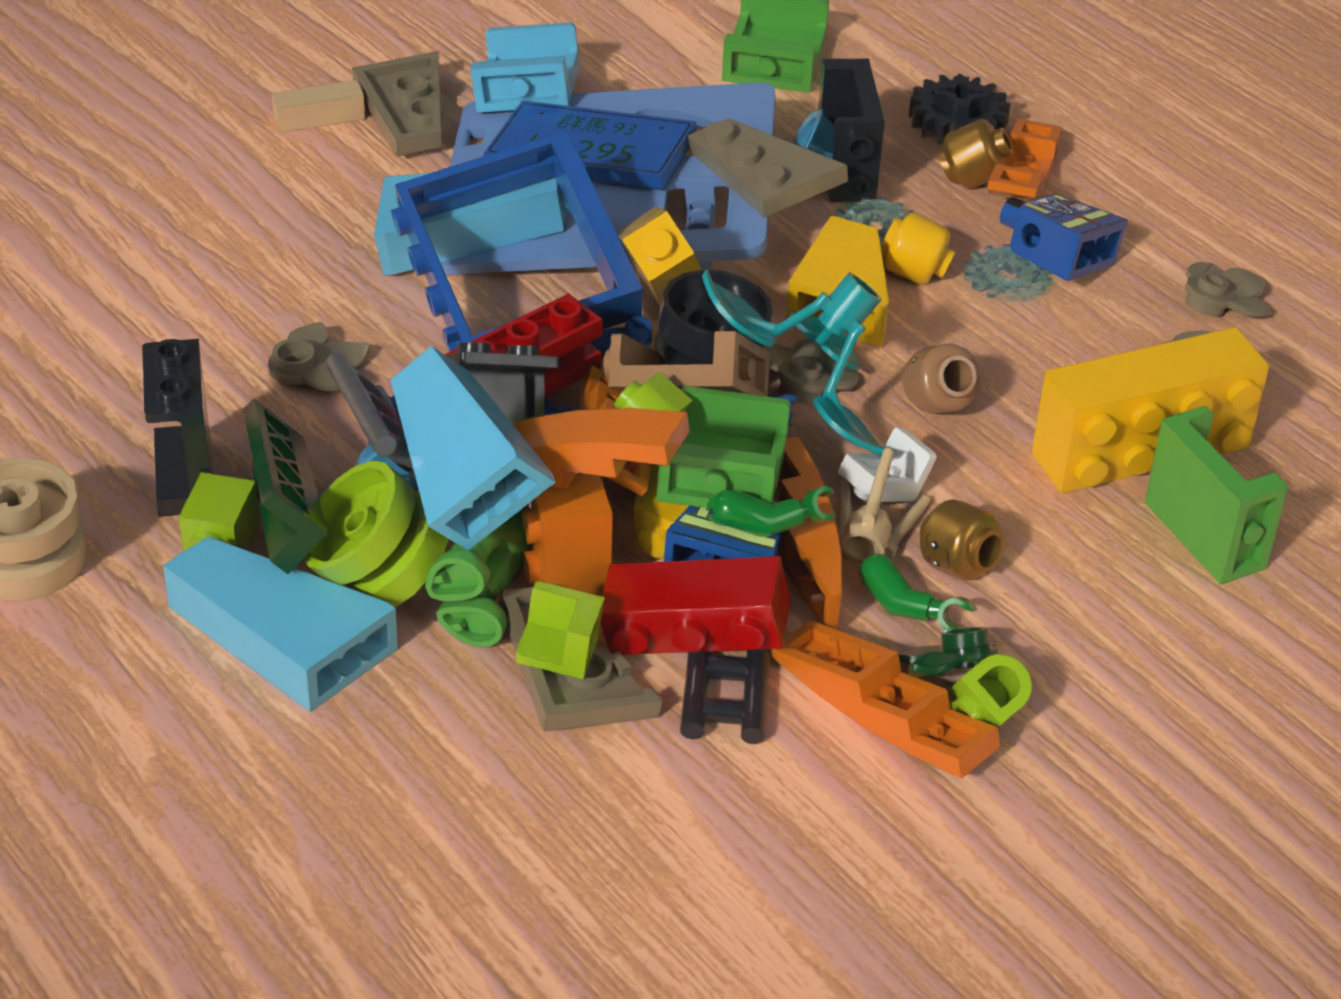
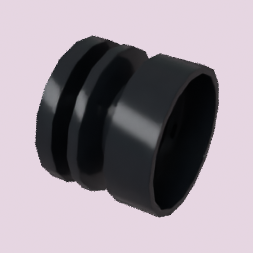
[655,270,773,365]

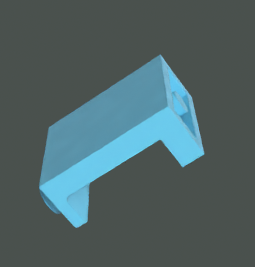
[470,22,580,112]

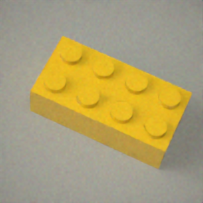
[1031,327,1270,494]

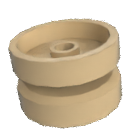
[0,457,87,602]

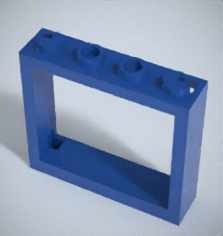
[390,130,643,352]

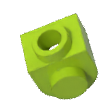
[614,372,693,412]
[948,654,1032,728]

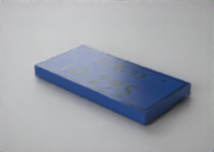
[484,100,697,190]

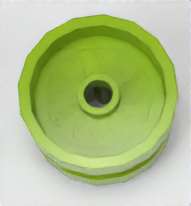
[303,460,448,607]

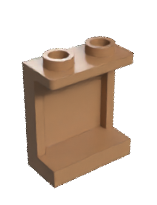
[603,331,770,397]

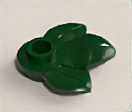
[898,627,999,677]

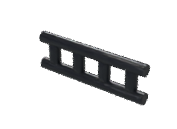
[680,649,771,744]

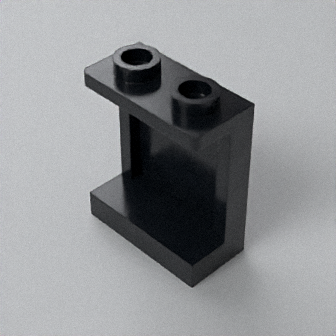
[818,58,885,202]
[142,339,213,517]
[446,342,559,423]

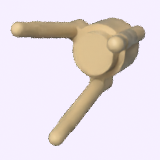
[838,447,931,563]

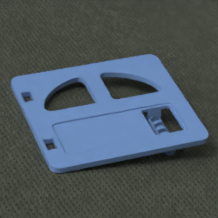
[441,83,776,275]

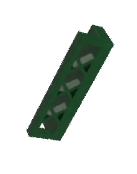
[243,398,328,574]

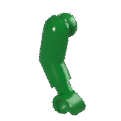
[706,486,835,537]
[859,553,977,630]

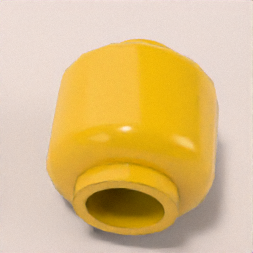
[881,212,955,286]

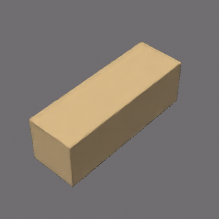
[272,80,365,133]

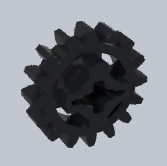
[908,74,1010,145]

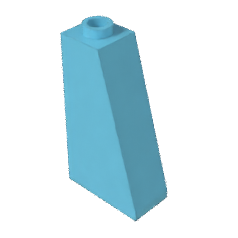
[374,173,570,275]
[391,346,555,550]
[163,536,398,712]

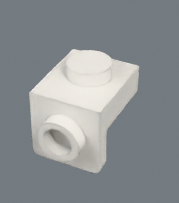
[838,428,937,505]

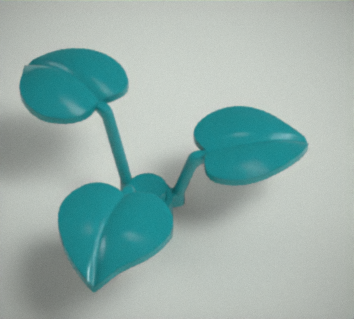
[702,269,894,456]

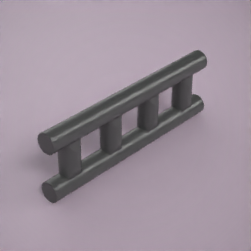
[326,352,418,487]

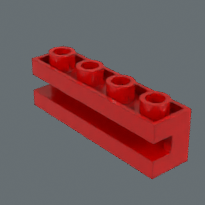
[398,293,603,412]

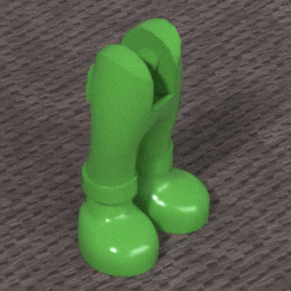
[425,504,532,647]

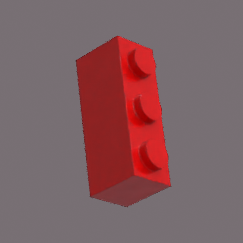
[601,556,791,655]

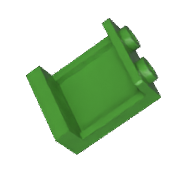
[722,0,829,93]
[656,386,791,508]
[1145,406,1288,585]

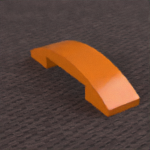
[987,118,1063,202]

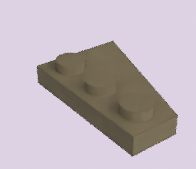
[500,584,662,732]

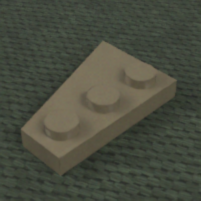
[352,51,442,156]
[687,118,848,218]

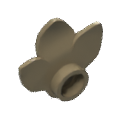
[1185,262,1272,317]
[268,322,369,391]
[763,339,860,402]

